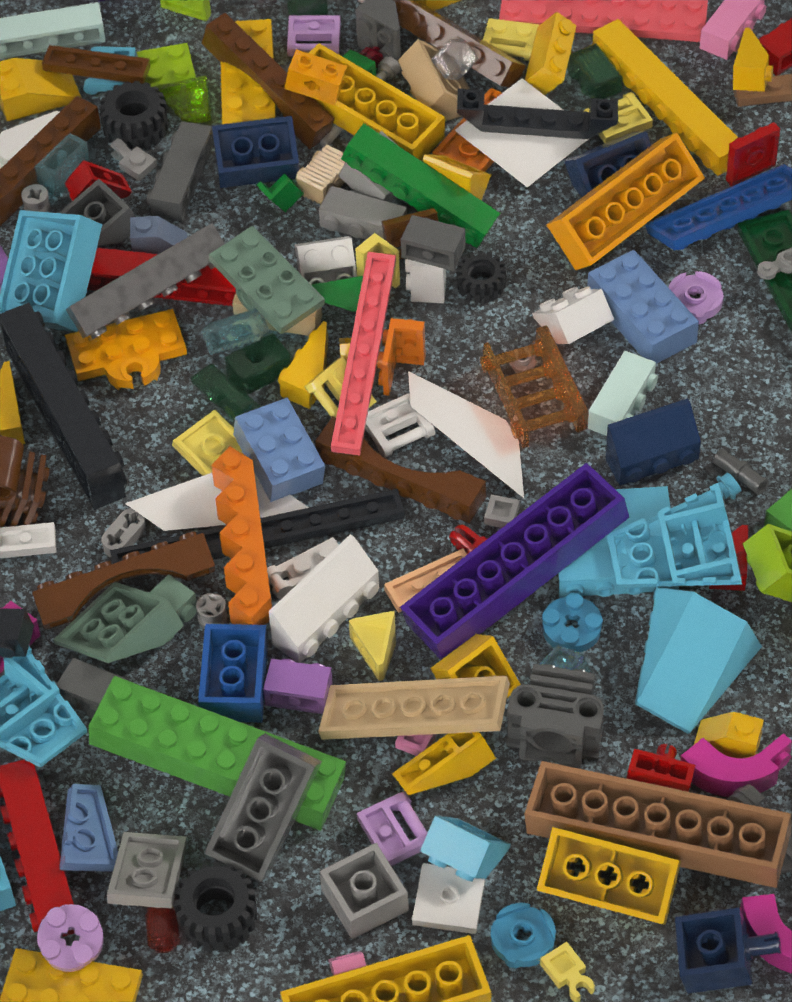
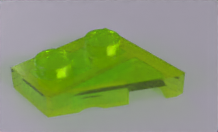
[157,75,212,124]

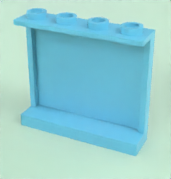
[558,486,679,598]

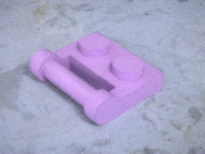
[287,15,341,57]
[357,792,427,866]

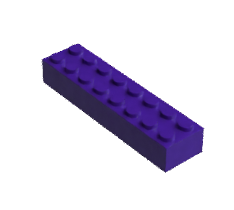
[400,462,630,660]

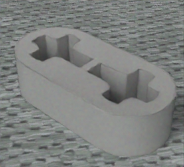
[101,508,146,557]

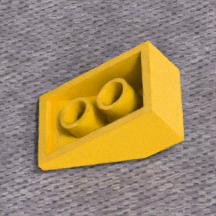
[0,58,82,122]

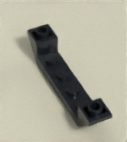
[457,88,618,139]

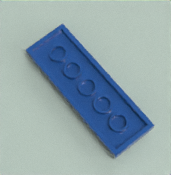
[646,164,792,251]

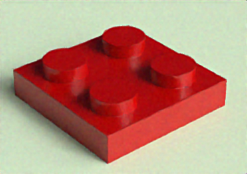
[726,122,780,187]

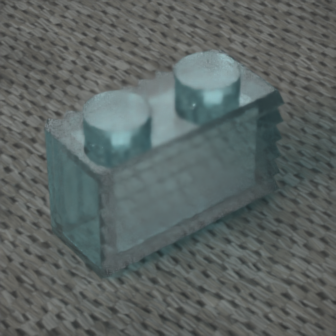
[34,133,90,197]
[201,309,269,356]

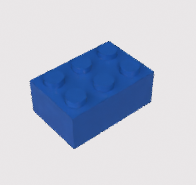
[198,624,268,723]

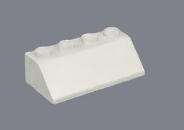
[269,534,379,663]

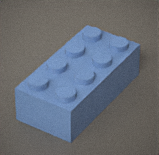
[587,250,699,364]

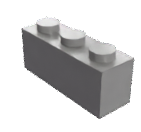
[319,186,407,240]

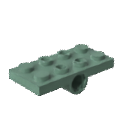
[209,226,325,334]

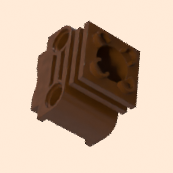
[0,435,50,527]

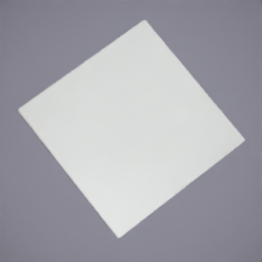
[455,79,588,187]

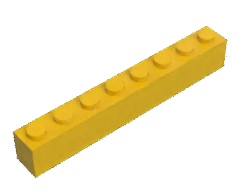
[591,19,738,176]

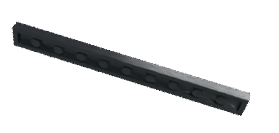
[110,489,405,580]

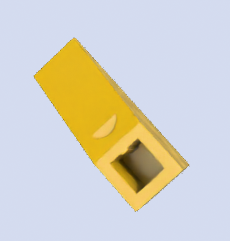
[278,321,328,409]

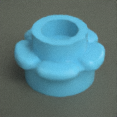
[716,472,742,500]

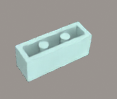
[588,351,658,436]

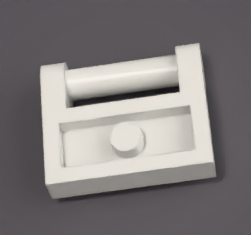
[365,393,435,458]

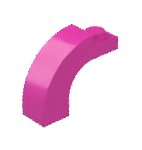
[680,733,792,797]
[740,894,792,973]

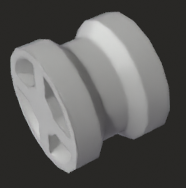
[21,184,51,212]
[196,593,228,629]

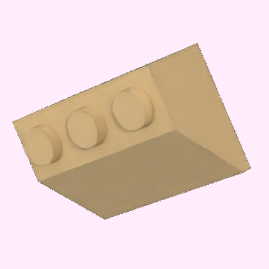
[398,39,470,121]

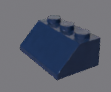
[212,116,299,188]
[564,131,651,197]
[606,398,701,485]

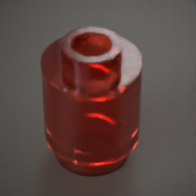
[145,906,180,953]

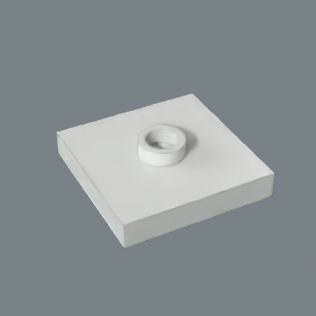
[412,863,486,934]

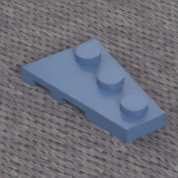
[59,784,118,872]

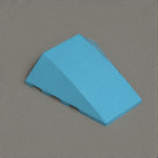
[607,482,742,588]
[635,588,762,734]
[0,647,87,768]

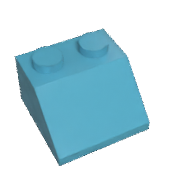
[420,816,511,882]

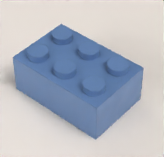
[233,397,325,502]

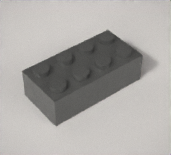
[204,733,322,882]

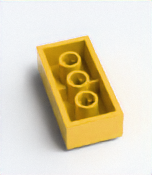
[537,827,681,924]

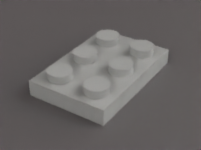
[107,832,187,908]

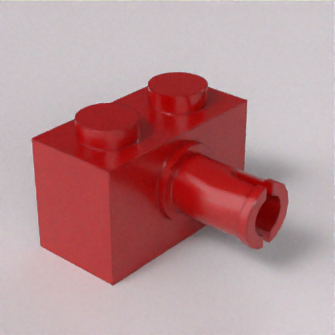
[626,744,696,792]

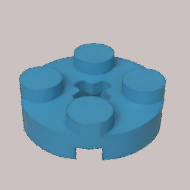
[542,593,603,653]
[490,903,556,969]

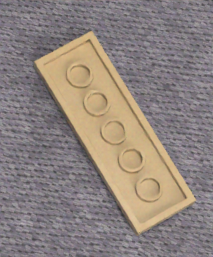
[318,676,510,740]

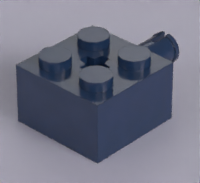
[675,907,782,994]

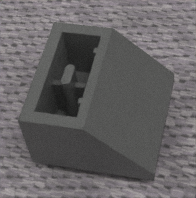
[356,0,401,61]

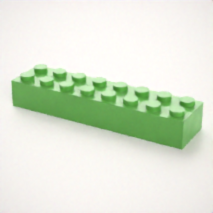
[89,676,346,831]

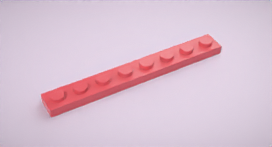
[331,252,396,455]

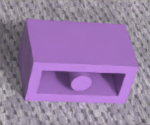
[263,659,333,714]

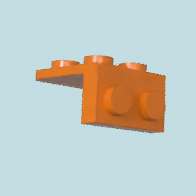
[377,318,426,396]

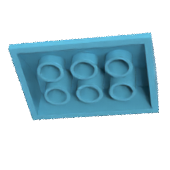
[0,210,102,332]

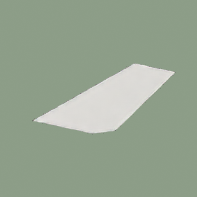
[408,371,524,498]
[125,472,309,531]

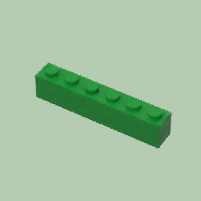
[341,123,500,249]

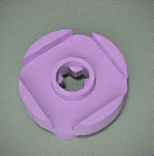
[668,271,723,324]
[37,904,104,972]

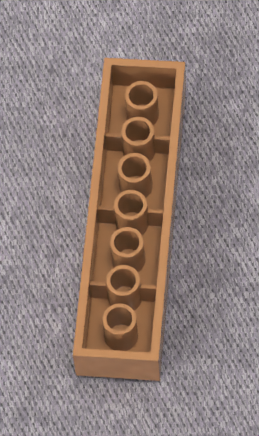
[524,761,791,888]

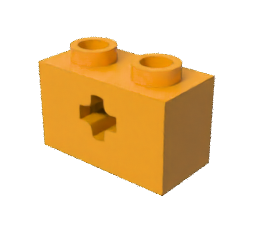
[284,49,347,105]

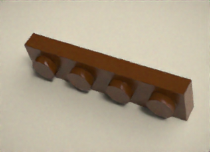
[42,45,150,84]

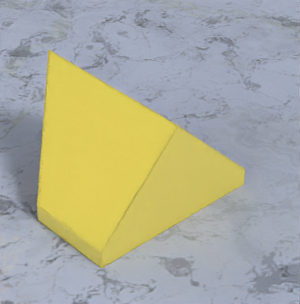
[349,611,396,681]

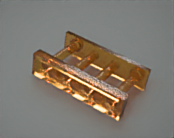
[480,325,589,448]

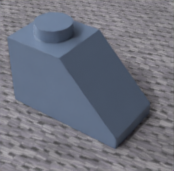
[130,216,188,254]

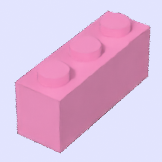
[700,0,767,60]

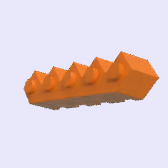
[211,446,272,625]

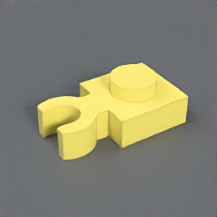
[540,942,595,1002]

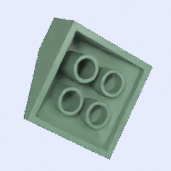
[53,582,184,663]

